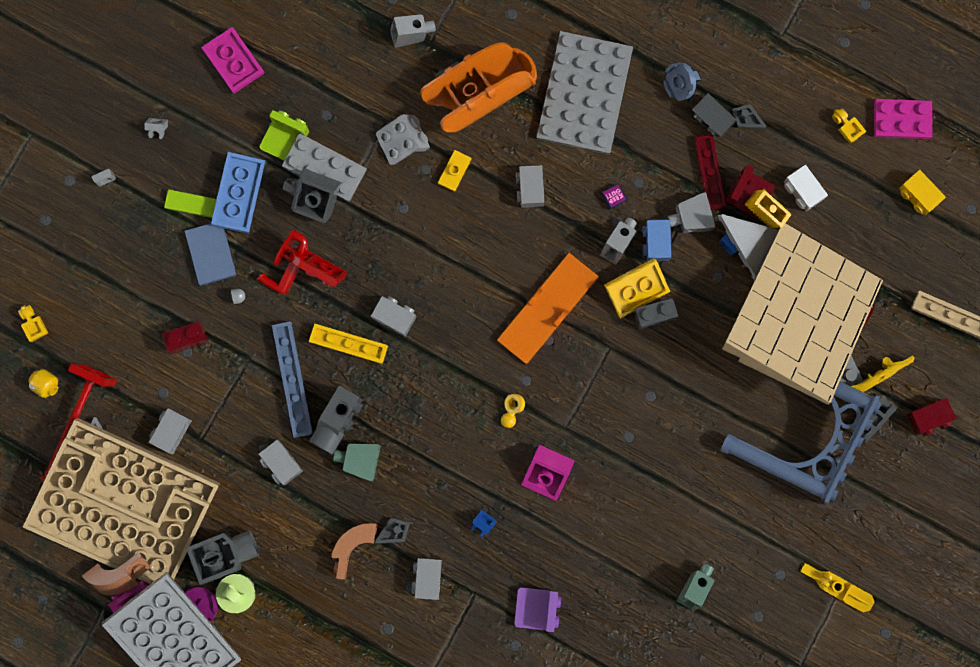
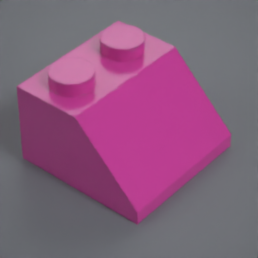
[521,445,575,501]

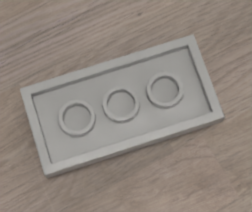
[282,133,367,202]

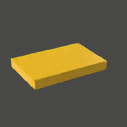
[604,258,670,319]

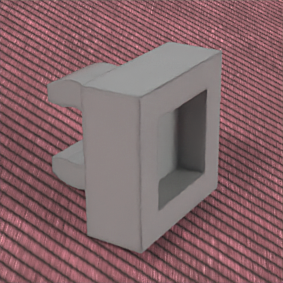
[145,118,168,139]

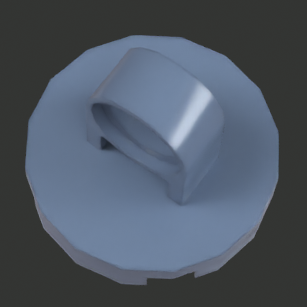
[664,62,701,101]

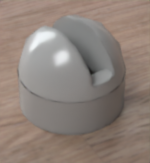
[231,288,245,304]

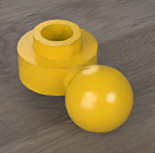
[501,394,525,428]

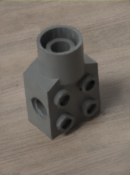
[309,386,363,455]
[186,530,260,585]

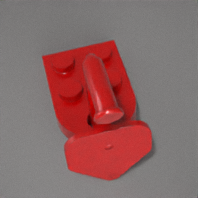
[256,229,348,294]

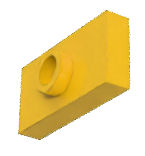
[438,150,472,192]

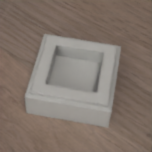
[92,169,116,187]

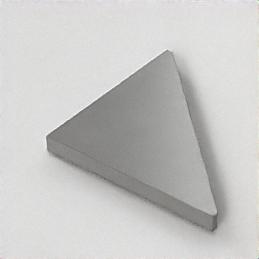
[718,214,779,281]

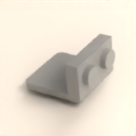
[376,114,430,165]

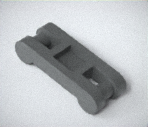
[850,394,898,444]

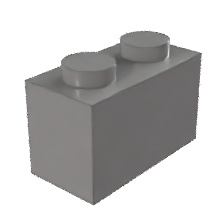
[516,165,544,208]
[371,296,416,337]
[149,408,192,454]
[259,440,303,485]
[412,558,442,600]

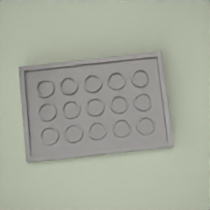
[536,31,633,155]
[102,572,241,667]

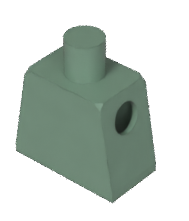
[333,444,381,482]
[677,563,714,611]

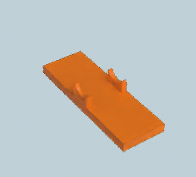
[497,253,599,365]

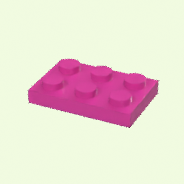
[201,27,265,94]
[874,99,932,139]

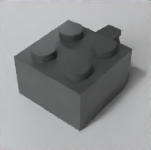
[283,169,341,223]

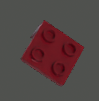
[726,164,776,219]

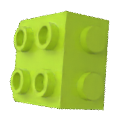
[260,110,309,161]

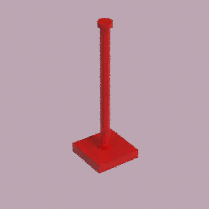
[40,364,118,482]

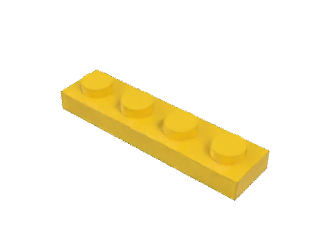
[309,323,388,364]

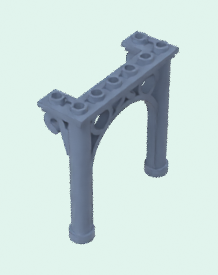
[720,382,881,505]

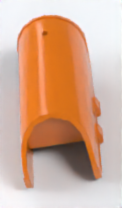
[420,42,537,132]

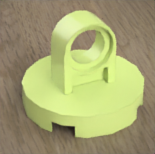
[216,574,255,613]

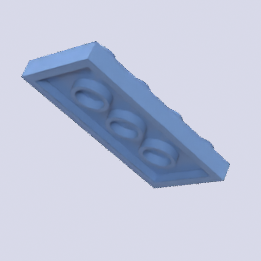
[211,152,265,234]

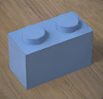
[642,220,671,261]

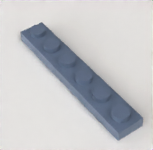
[272,321,313,438]

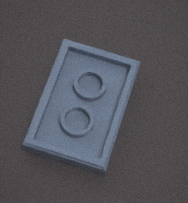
[185,224,237,286]

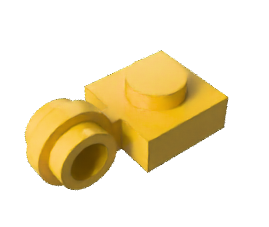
[832,108,866,144]
[18,305,49,342]

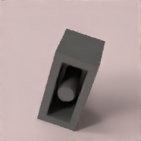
[692,93,737,136]
[634,298,678,330]

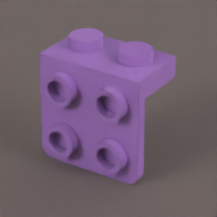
[515,588,561,632]

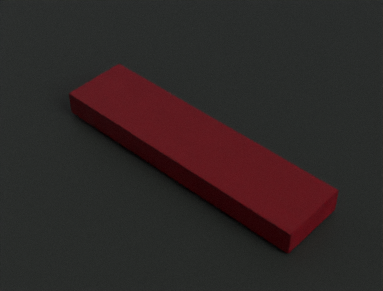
[694,134,727,210]

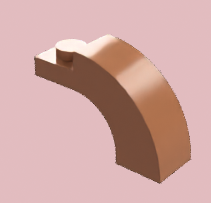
[332,523,378,579]
[82,553,151,595]

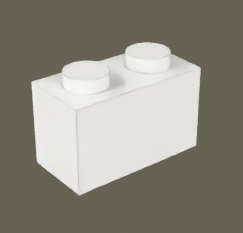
[784,165,828,212]

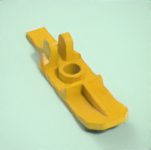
[851,356,914,392]
[800,563,874,613]

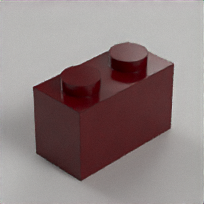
[162,321,209,355]
[907,398,956,437]

